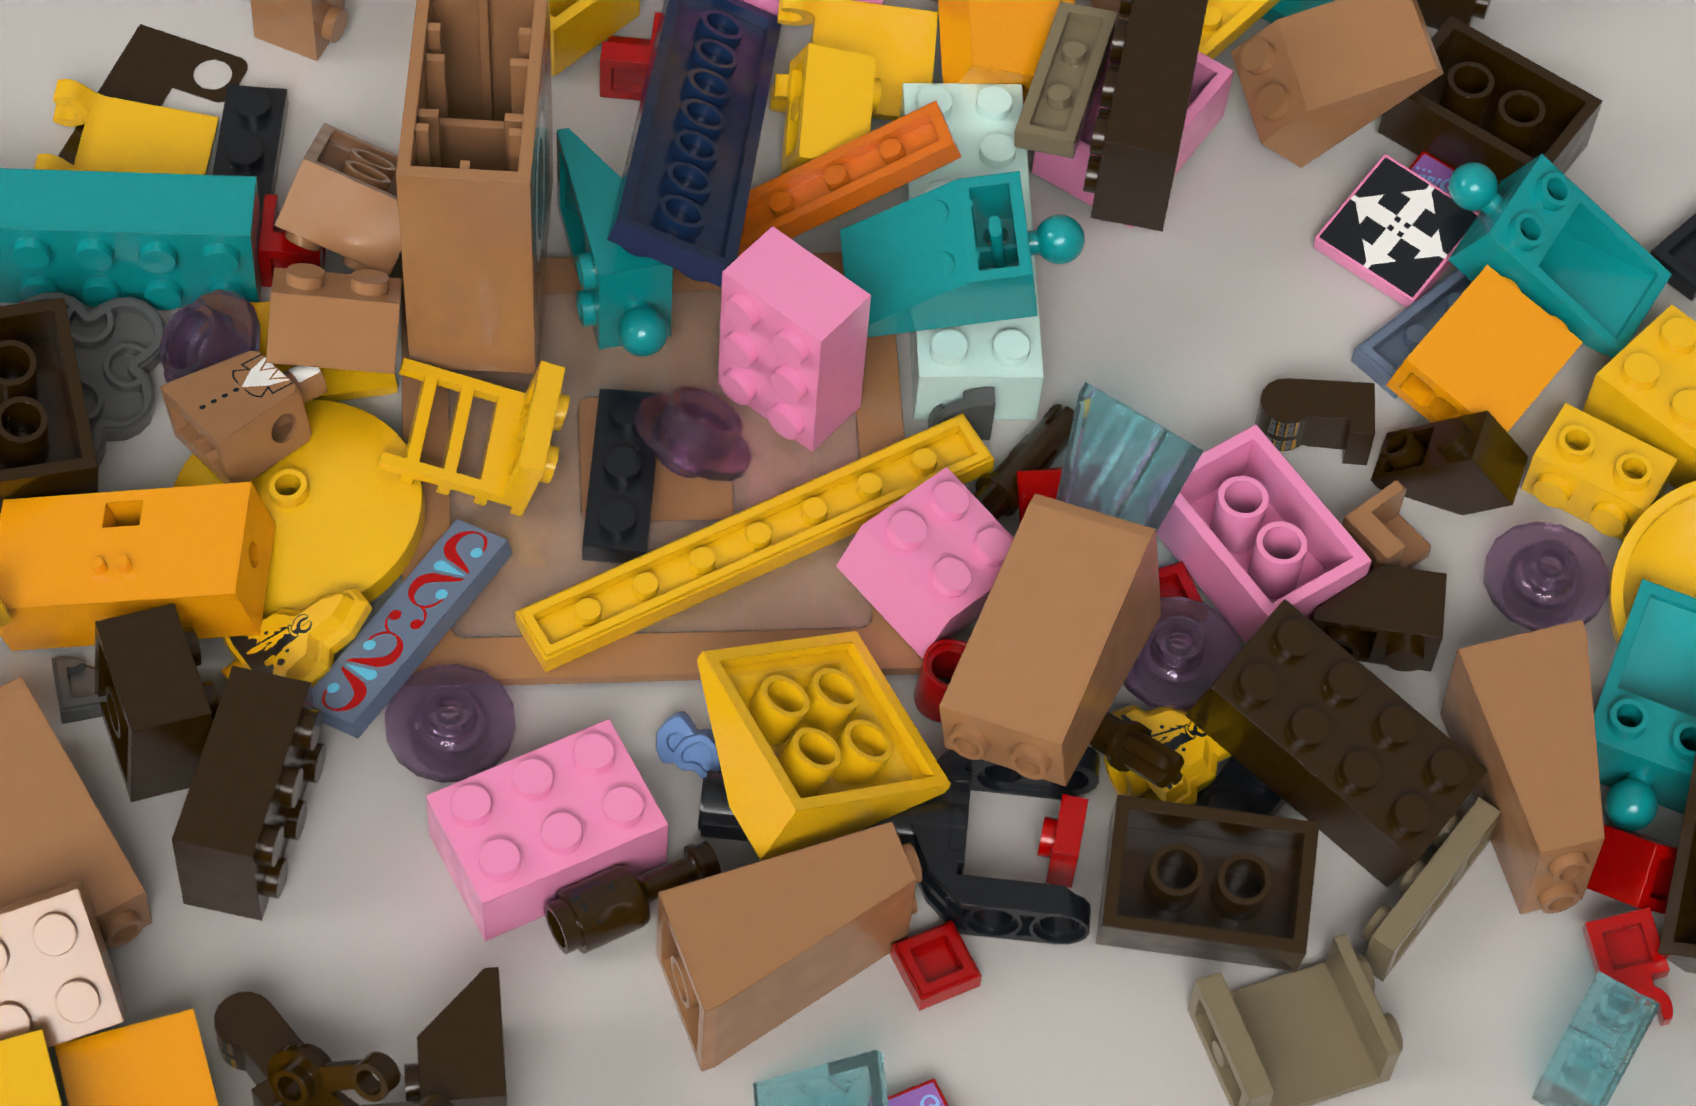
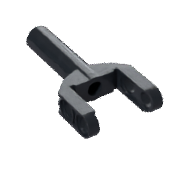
[698,746,1100,945]

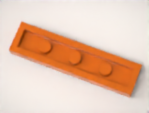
[738,101,962,257]

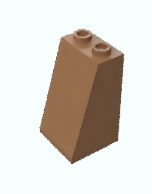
[939,493,1161,787]
[1440,620,1605,914]
[0,676,152,948]
[656,822,922,1072]

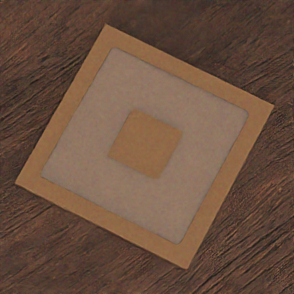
[401,252,923,688]

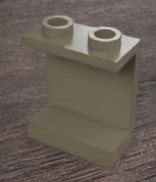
[1187,934,1403,1106]

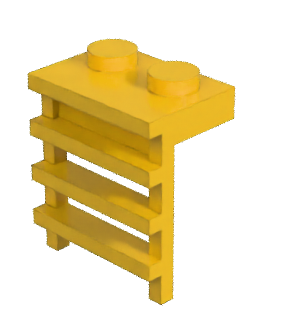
[377,358,570,517]

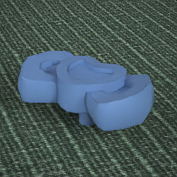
[656,711,721,779]

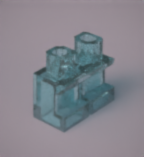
[1532,971,1661,1106]

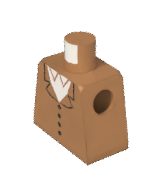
[160,351,327,484]

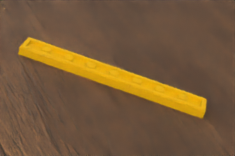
[515,413,995,673]

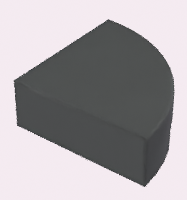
[927,387,996,440]
[51,657,107,724]

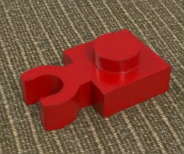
[1582,907,1673,1034]

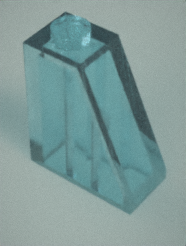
[1056,382,1204,532]

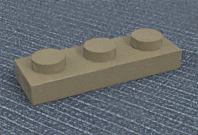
[1014,1,1118,159]
[1361,797,1501,982]

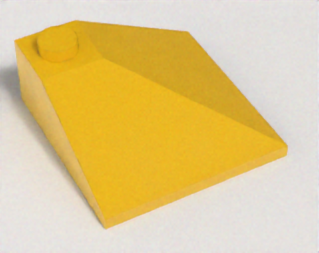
[697,631,951,861]

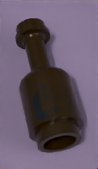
[544,841,722,954]

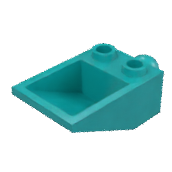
[557,128,673,357]
[1448,154,1672,359]
[840,171,1085,338]
[1593,579,1696,831]

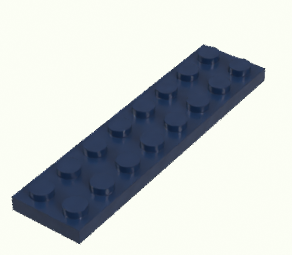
[607,0,781,288]

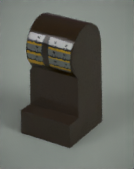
[1255,378,1375,465]
[214,992,303,1106]

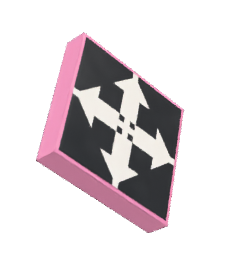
[1314,154,1479,308]

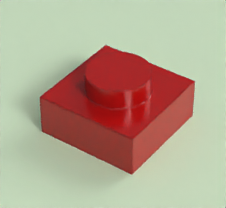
[1037,794,1089,888]

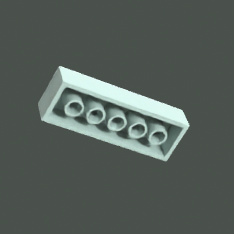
[899,83,1044,420]

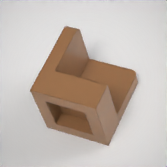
[1342,480,1431,575]

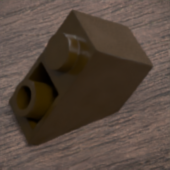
[1371,410,1528,515]
[1312,565,1447,672]

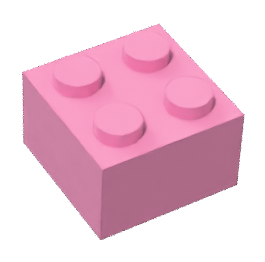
[836,467,1014,659]

